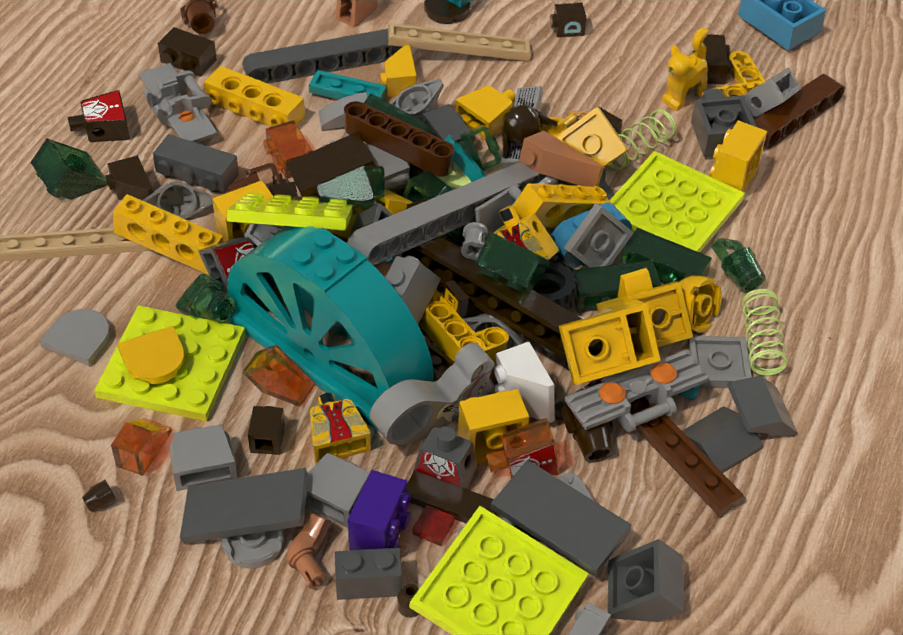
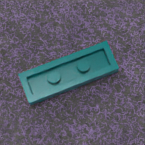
[309,70,386,108]

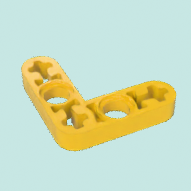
[701,51,765,99]

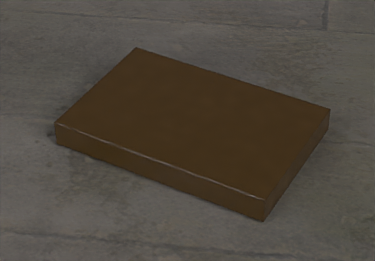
[286,132,376,197]

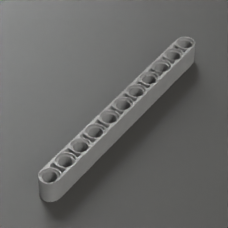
[347,162,550,266]

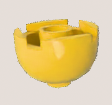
[680,276,722,333]

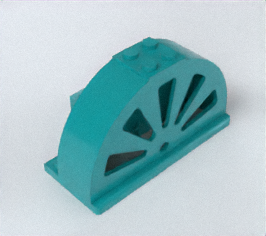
[223,226,434,433]

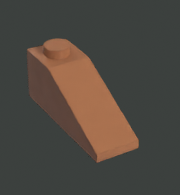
[519,131,604,187]

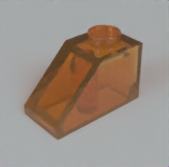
[242,344,315,406]
[111,418,172,476]

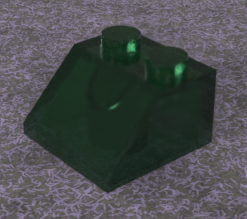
[30,138,107,200]
[316,166,385,215]
[475,232,551,292]

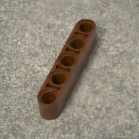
[754,74,845,148]
[344,101,454,177]

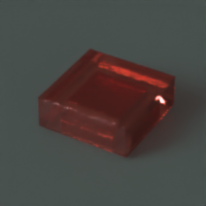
[412,505,455,546]

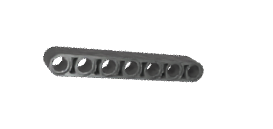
[242,29,402,84]

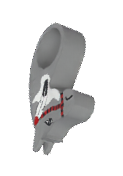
[370,342,495,445]

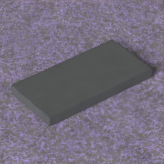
[491,460,632,576]
[180,468,309,544]

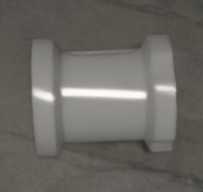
[461,222,488,260]

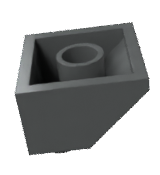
[608,539,684,622]

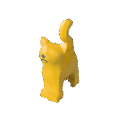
[661,28,709,111]

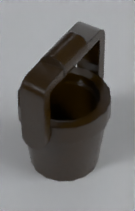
[561,403,614,463]

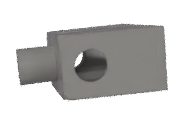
[744,67,801,117]

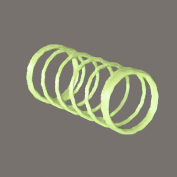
[608,109,677,171]
[742,289,788,376]

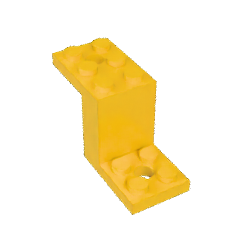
[559,281,693,385]

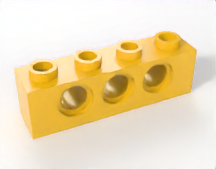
[204,65,305,134]
[514,183,612,227]
[113,194,223,275]

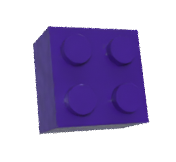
[348,470,411,550]

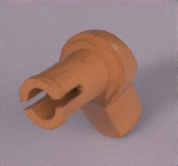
[287,513,332,589]

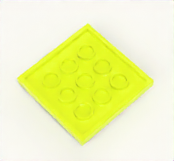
[610,151,745,262]
[227,193,353,230]
[94,305,246,422]
[409,506,589,635]

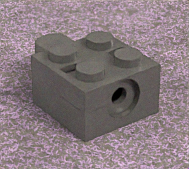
[691,88,757,157]

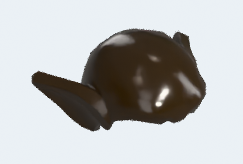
[502,105,558,159]

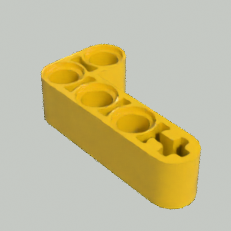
[418,290,509,367]

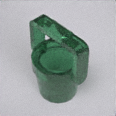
[458,125,501,171]
[711,238,766,292]
[176,274,236,323]

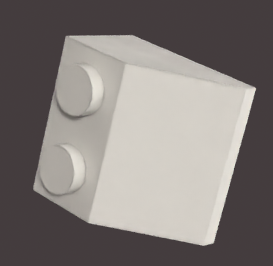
[493,342,555,423]

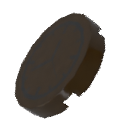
[424,0,470,24]

